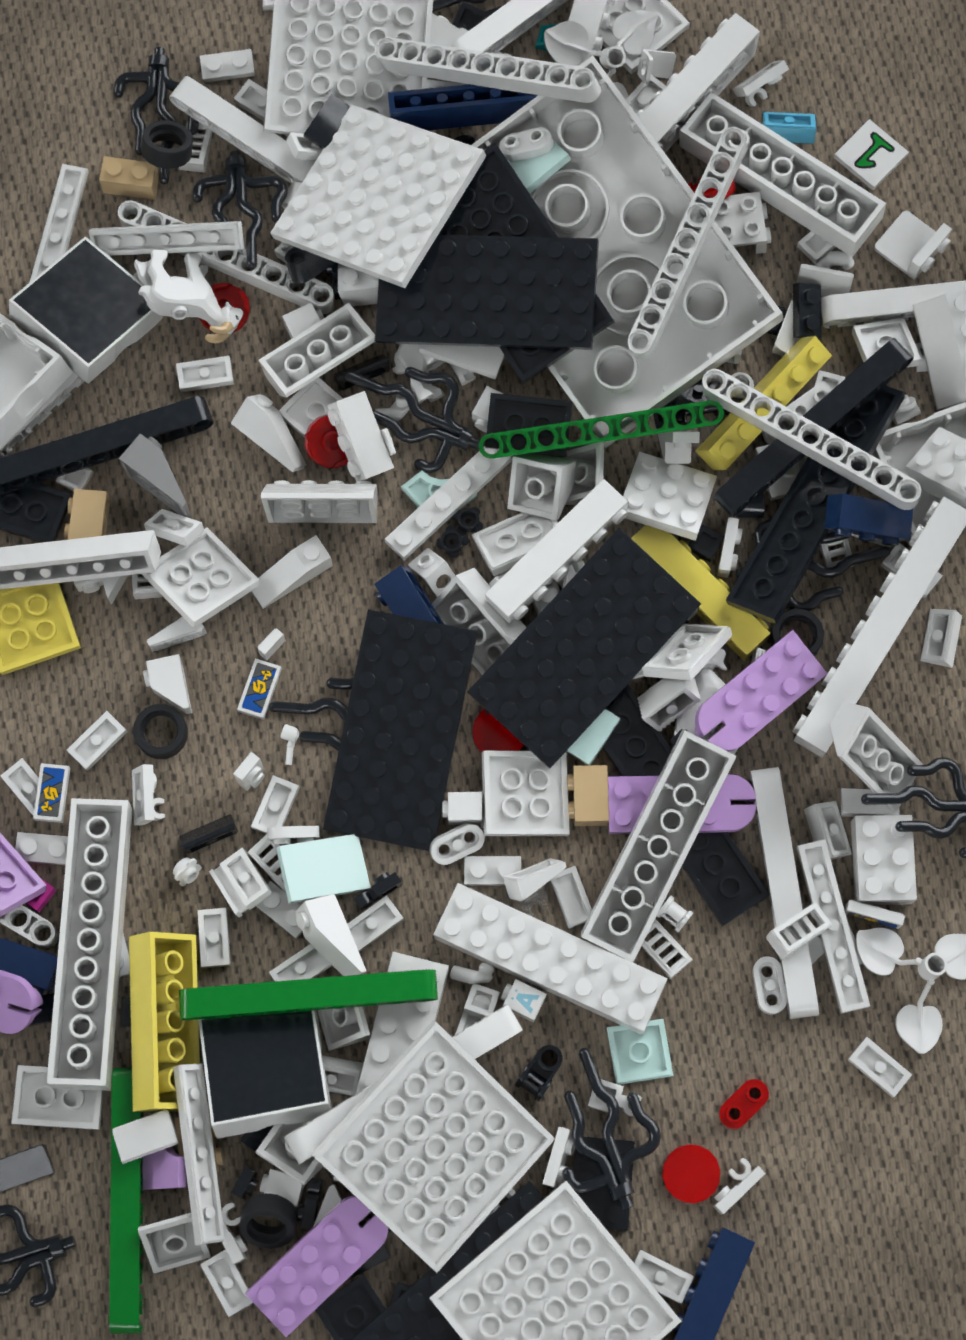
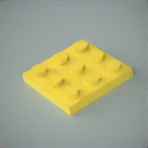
[0,583,81,676]

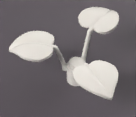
[544,10,658,100]
[856,928,966,1054]

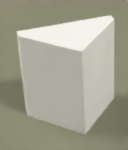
[561,442,604,505]
[318,1007,371,1051]
[256,1121,323,1185]
[138,1213,211,1273]

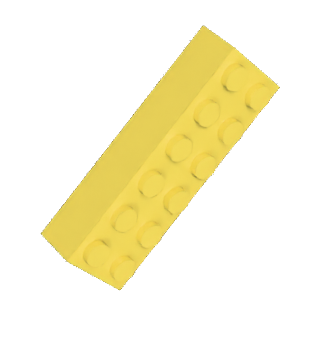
[129,932,200,1112]

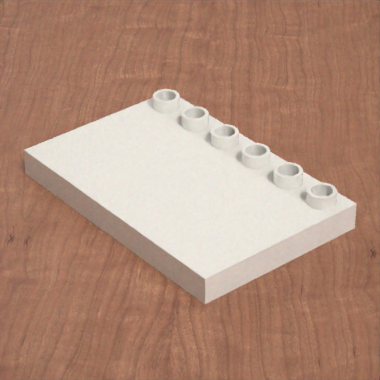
[471,55,784,448]

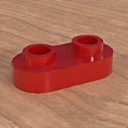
[719,1079,769,1129]

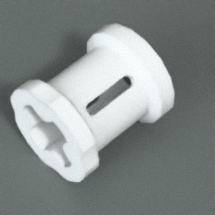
[657,896,693,932]

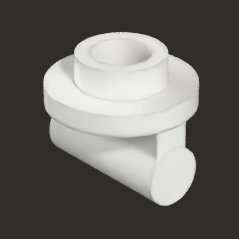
[893,395,921,426]

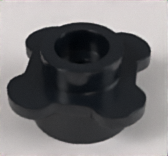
[454,507,483,535]
[436,525,469,558]

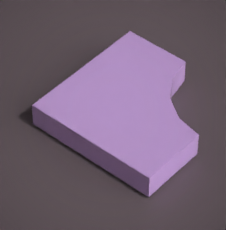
[143,1146,187,1190]

